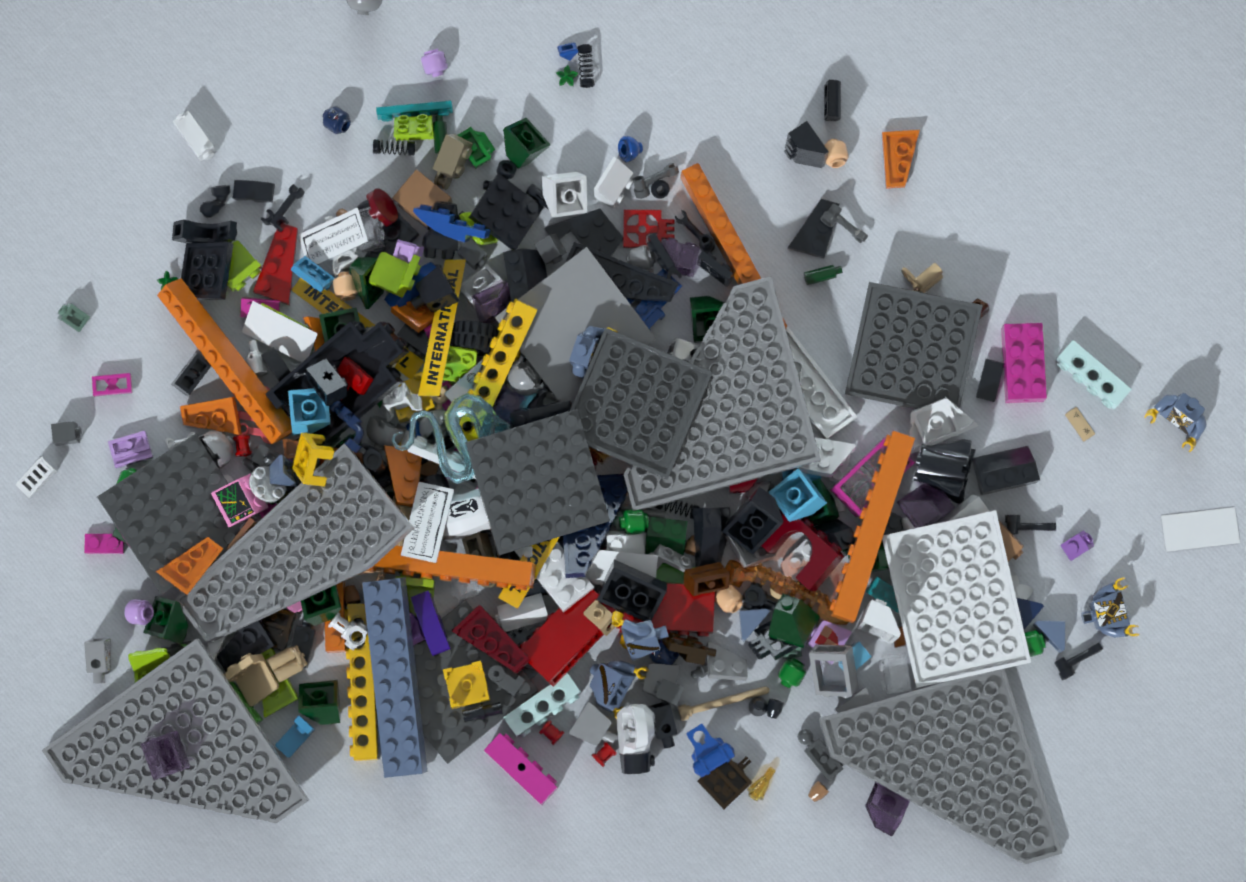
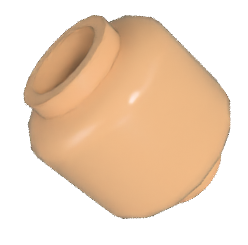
[824,139,849,168]
[333,272,358,301]
[715,585,743,613]

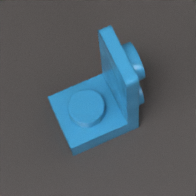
[275,716,315,758]

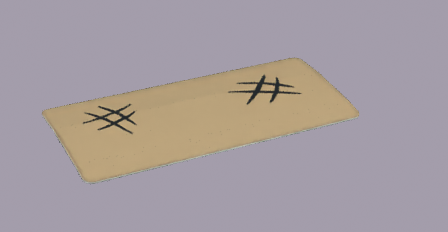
[1065,407,1095,442]

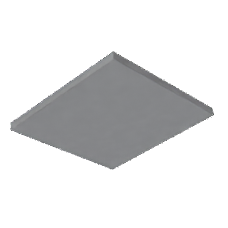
[495,247,656,404]

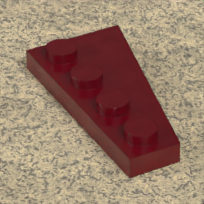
[452,604,531,673]

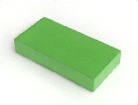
[656,563,695,584]

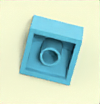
[288,388,330,436]
[769,468,827,522]

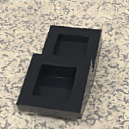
[232,180,275,203]
[976,358,1004,402]

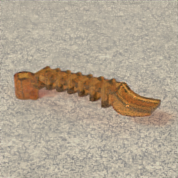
[725,560,848,625]

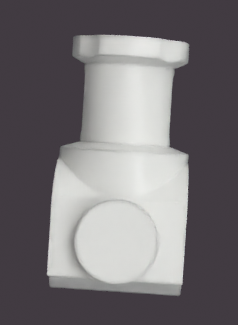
[328,612,368,651]

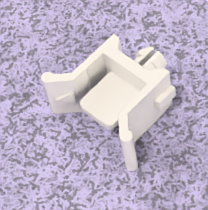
[383,382,423,422]

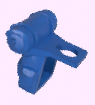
[687,724,735,777]

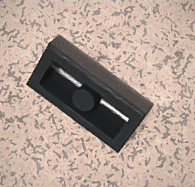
[824,79,841,121]

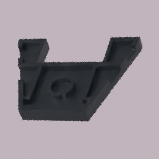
[544,208,623,256]

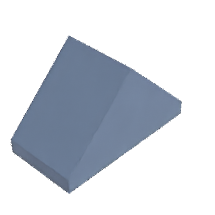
[269,455,299,487]
[739,609,770,642]
[1033,621,1065,653]

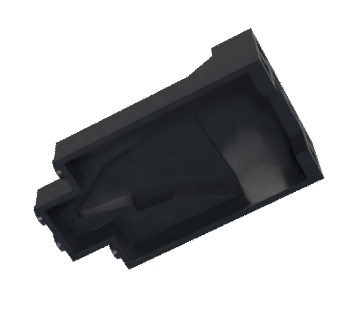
[266,321,409,447]

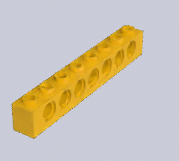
[449,299,537,447]
[345,603,379,761]

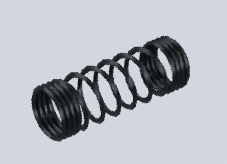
[577,44,595,88]
[373,139,415,156]
[655,500,700,520]

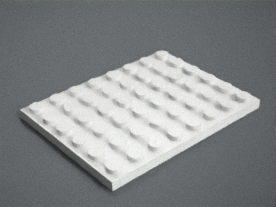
[882,510,1031,688]

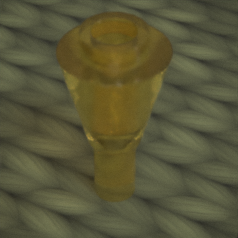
[747,767,776,801]

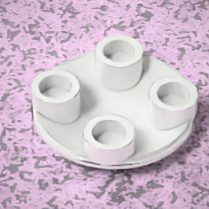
[249,466,286,502]

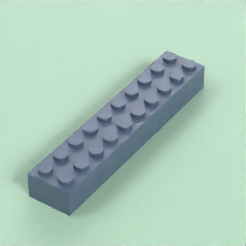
[362,577,428,778]

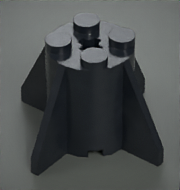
[914,439,976,504]

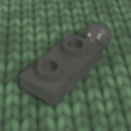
[797,729,844,781]

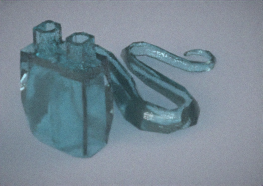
[392,393,511,484]

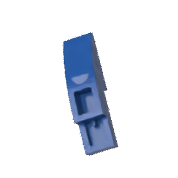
[413,204,490,242]

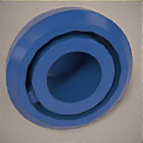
[618,136,643,162]

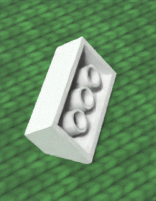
[856,599,901,644]

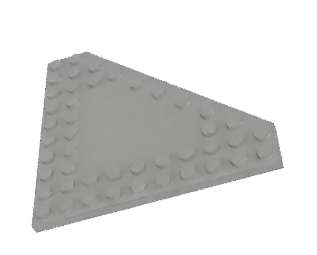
[624,276,821,511]
[42,638,309,823]
[819,668,1062,865]

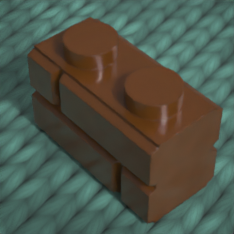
[684,562,730,596]

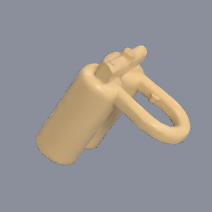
[901,263,943,293]
[266,645,308,683]

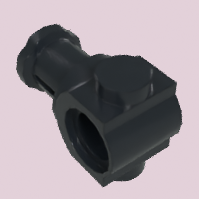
[742,581,779,612]

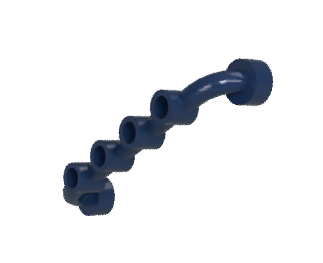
[329,401,364,453]

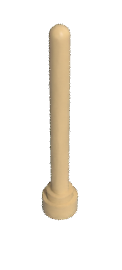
[677,686,769,721]

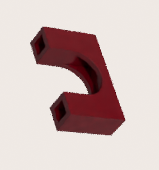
[762,509,845,592]

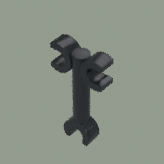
[261,184,305,232]

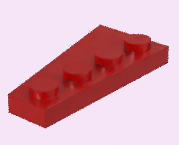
[253,223,298,306]

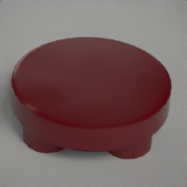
[366,188,398,227]

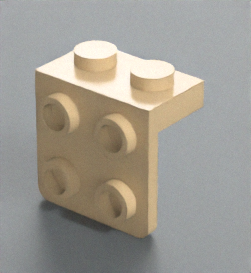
[224,653,279,706]

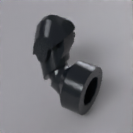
[483,160,517,190]
[200,185,231,218]

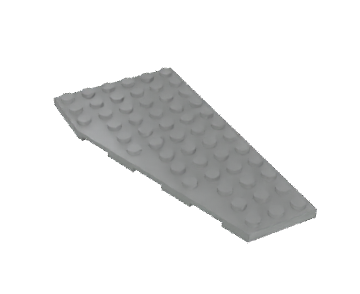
[174,443,414,643]

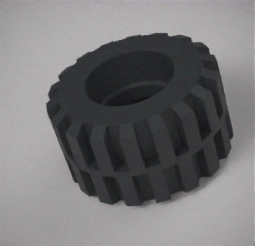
[450,320,500,356]

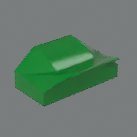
[458,127,495,169]

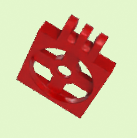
[623,210,675,248]

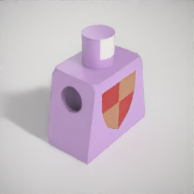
[808,620,852,665]

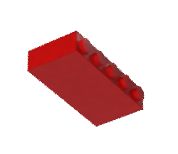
[616,583,715,637]
[520,590,616,687]

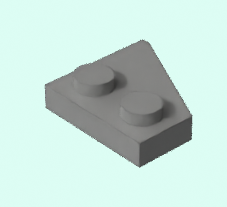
[725,535,776,568]
[706,641,748,681]

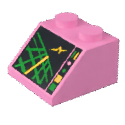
[211,473,269,527]

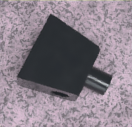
[410,266,460,312]
[647,702,677,749]

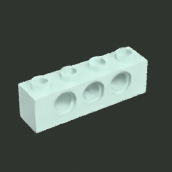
[1056,340,1132,409]
[503,673,581,738]

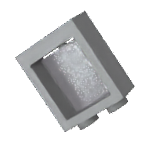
[809,645,859,698]

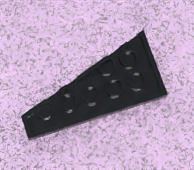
[565,242,679,302]

